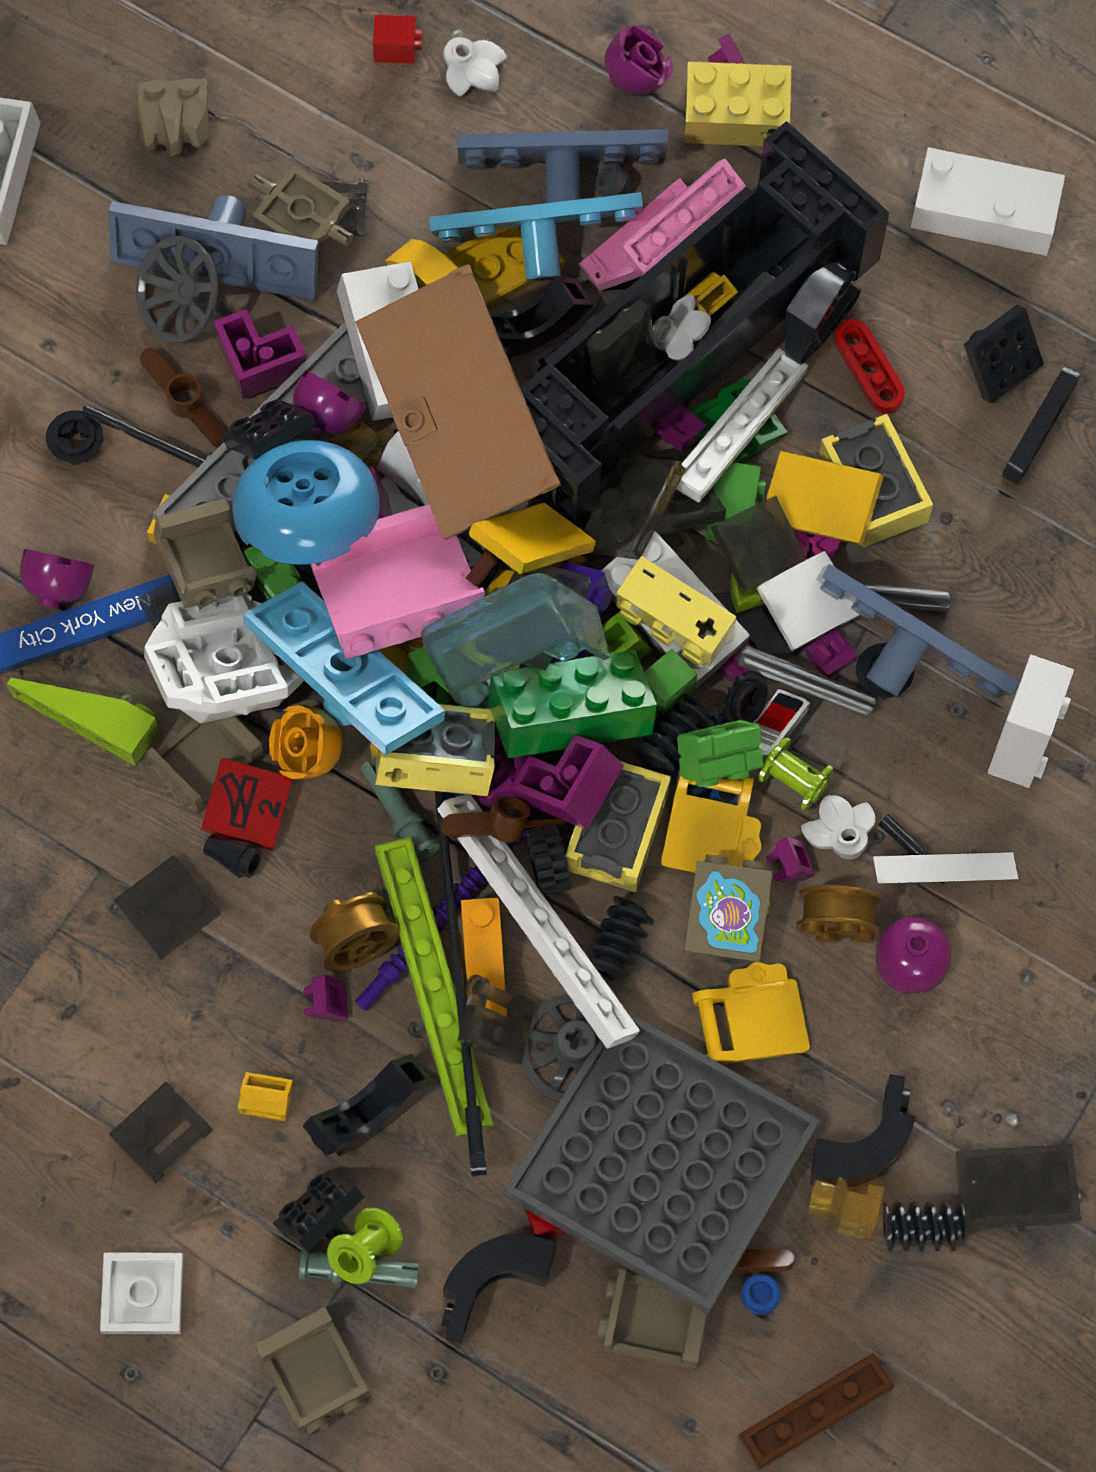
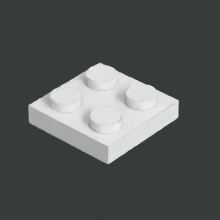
[100,1253,184,1334]

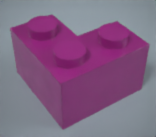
[213,309,307,399]
[510,734,624,830]

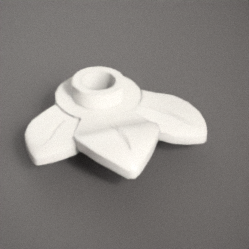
[443,37,507,97]
[650,294,711,361]
[801,795,875,860]

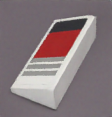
[753,689,810,763]

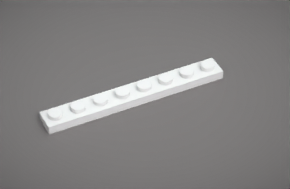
[437,794,640,1049]

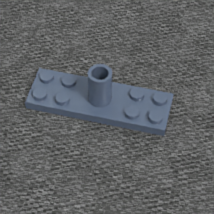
[457,129,668,203]
[108,195,318,301]
[816,564,1020,698]

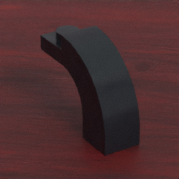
[488,277,594,358]
[302,1053,435,1157]
[809,1074,915,1188]
[441,1234,557,1343]

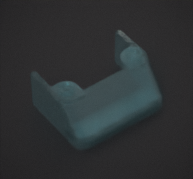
[421,573,610,709]

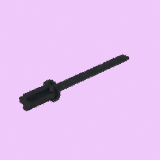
[83,406,212,467]

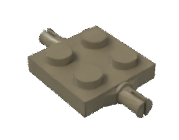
[249,165,353,247]

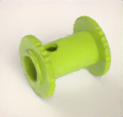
[758,737,833,810]
[327,1208,403,1284]

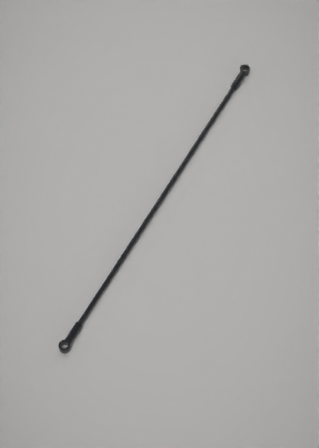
[394,429,487,1177]

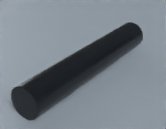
[879,814,947,885]

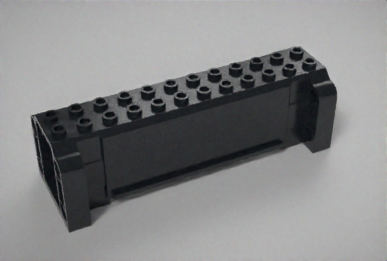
[520,121,889,527]

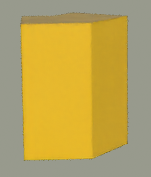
[682,271,738,316]
[238,1072,293,1122]

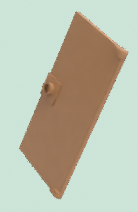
[355,265,561,540]

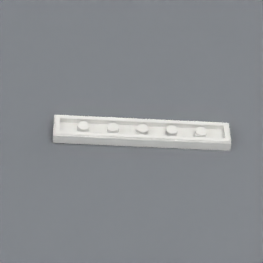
[668,348,808,503]

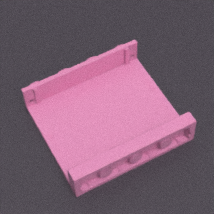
[579,158,746,291]
[310,504,489,660]

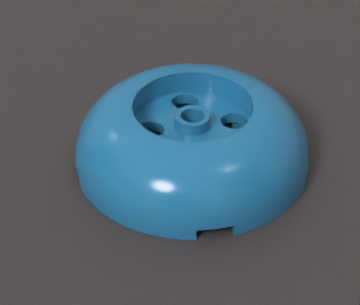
[232,440,380,564]

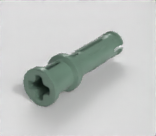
[360,757,440,863]
[298,1249,419,1289]

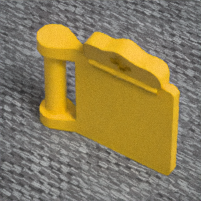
[661,767,761,873]
[692,962,810,1066]

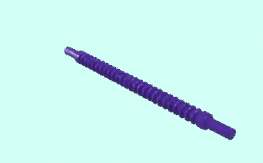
[355,742,606,1011]

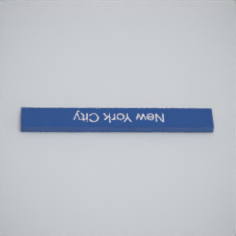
[0,574,181,674]

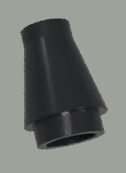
[203,834,262,878]

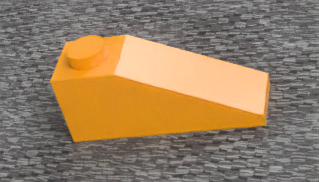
[461,897,507,1022]

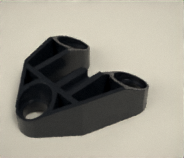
[785,261,861,365]

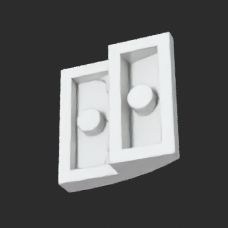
[756,551,860,651]

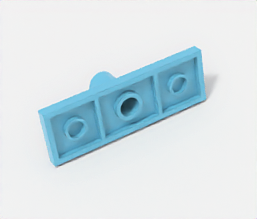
[429,192,643,281]
[244,582,445,755]

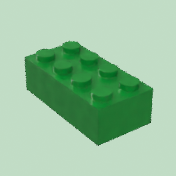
[488,650,657,758]

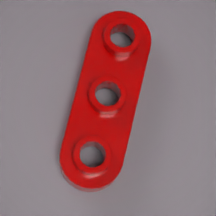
[834,319,905,414]

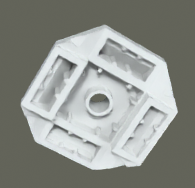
[144,593,304,724]

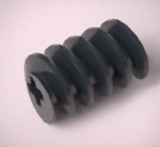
[633,693,714,773]
[587,896,655,981]
[883,1201,966,1252]

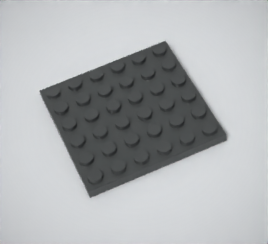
[503,1011,820,1314]

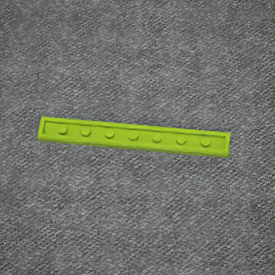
[374,837,494,1138]

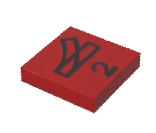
[200,757,293,851]

